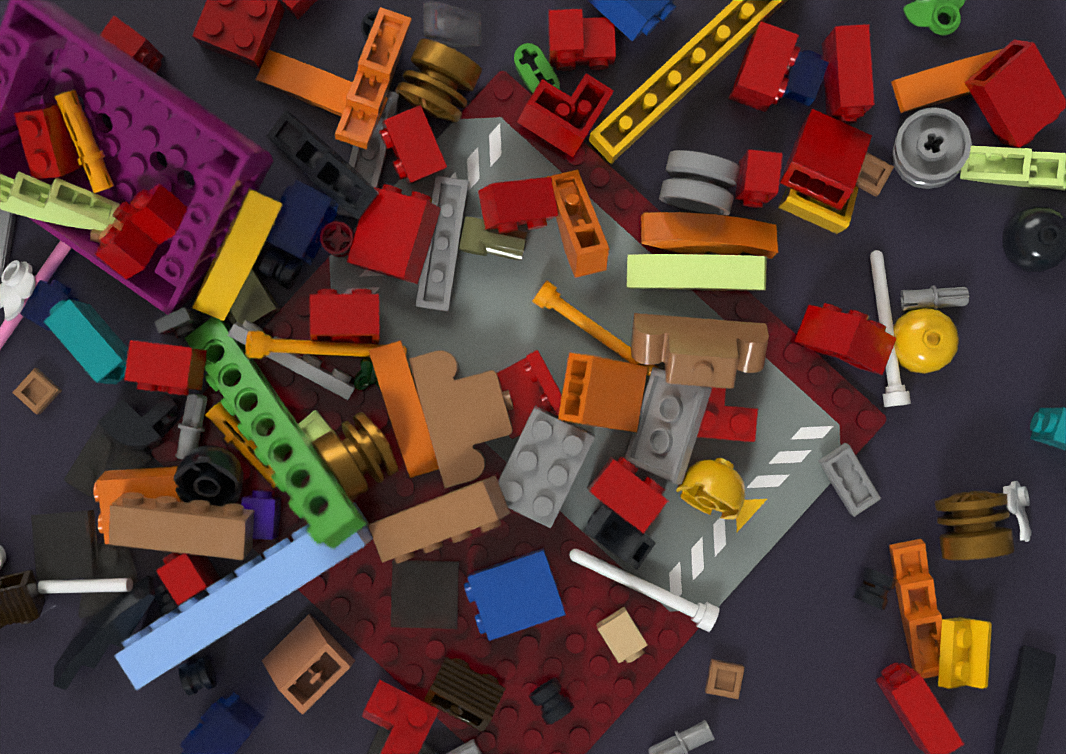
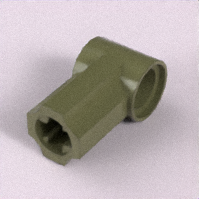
[458,217,527,261]

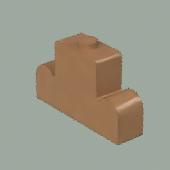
[631,313,769,389]
[409,350,514,488]

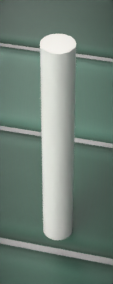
[37,578,133,594]

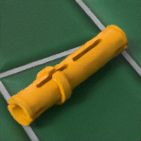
[54,89,114,193]
[205,401,277,488]

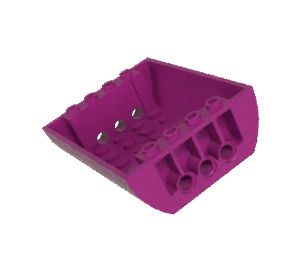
[0,0,273,315]

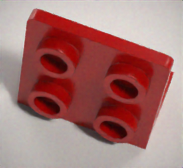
[497,350,562,439]

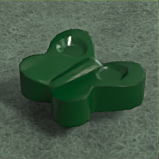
[353,357,380,390]

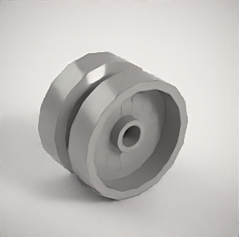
[892,107,972,189]
[659,150,740,215]

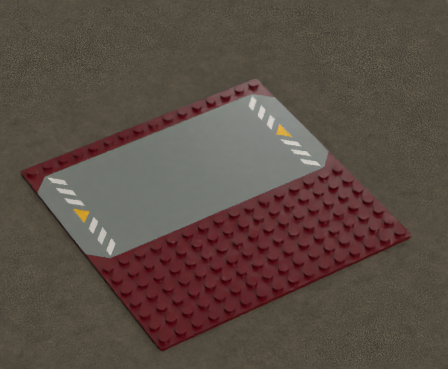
[152,71,886,754]

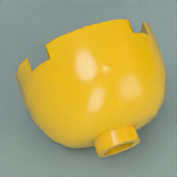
[893,308,959,373]
[676,458,745,519]

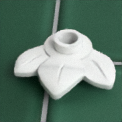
[0,260,35,321]
[1003,481,1032,542]

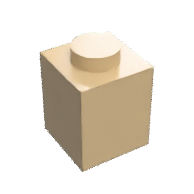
[596,607,648,663]

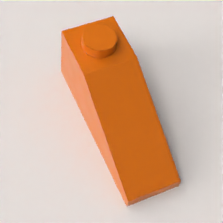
[547,170,609,278]

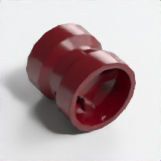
[320,221,355,258]

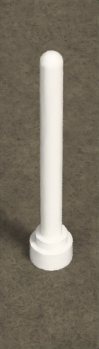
[870,250,911,407]
[569,548,720,632]

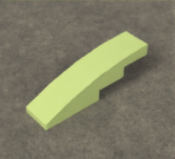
[960,146,1066,191]
[0,171,120,231]
[627,254,767,291]

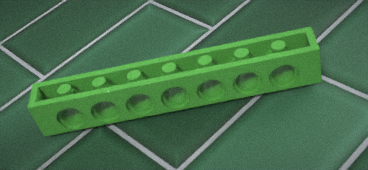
[185,317,367,549]

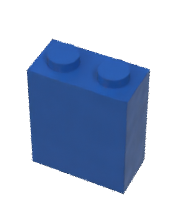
[588,0,677,42]
[464,548,566,641]

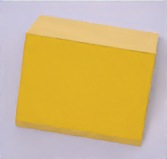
[778,186,859,234]

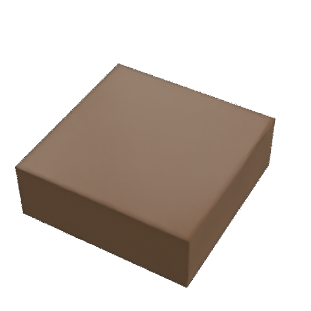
[855,152,894,197]
[12,368,62,415]
[705,659,745,700]

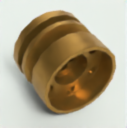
[396,38,482,122]
[311,412,398,501]
[935,491,1015,560]

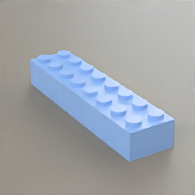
[114,502,373,690]

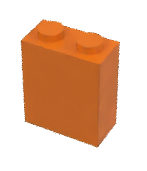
[558,353,648,433]
[93,466,184,544]

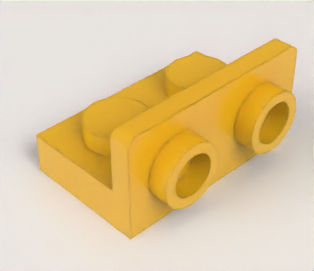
[938,617,992,689]

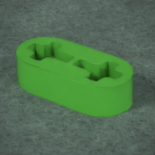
[514,43,560,95]

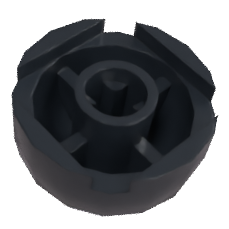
[1002,207,1066,272]
[174,445,244,507]

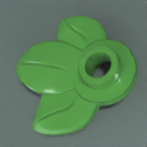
[903,0,965,36]

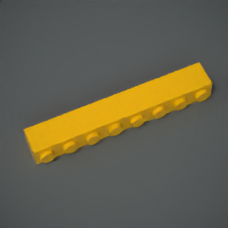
[589,0,787,164]

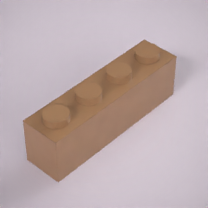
[368,475,510,564]
[109,492,254,560]

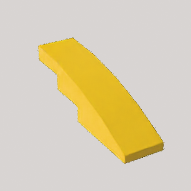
[192,188,282,321]

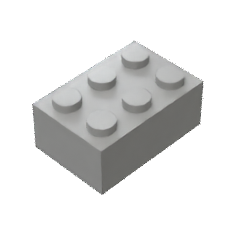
[498,406,595,528]

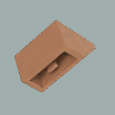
[262,614,356,715]

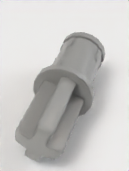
[900,285,969,311]
[175,393,207,459]
[648,720,715,754]

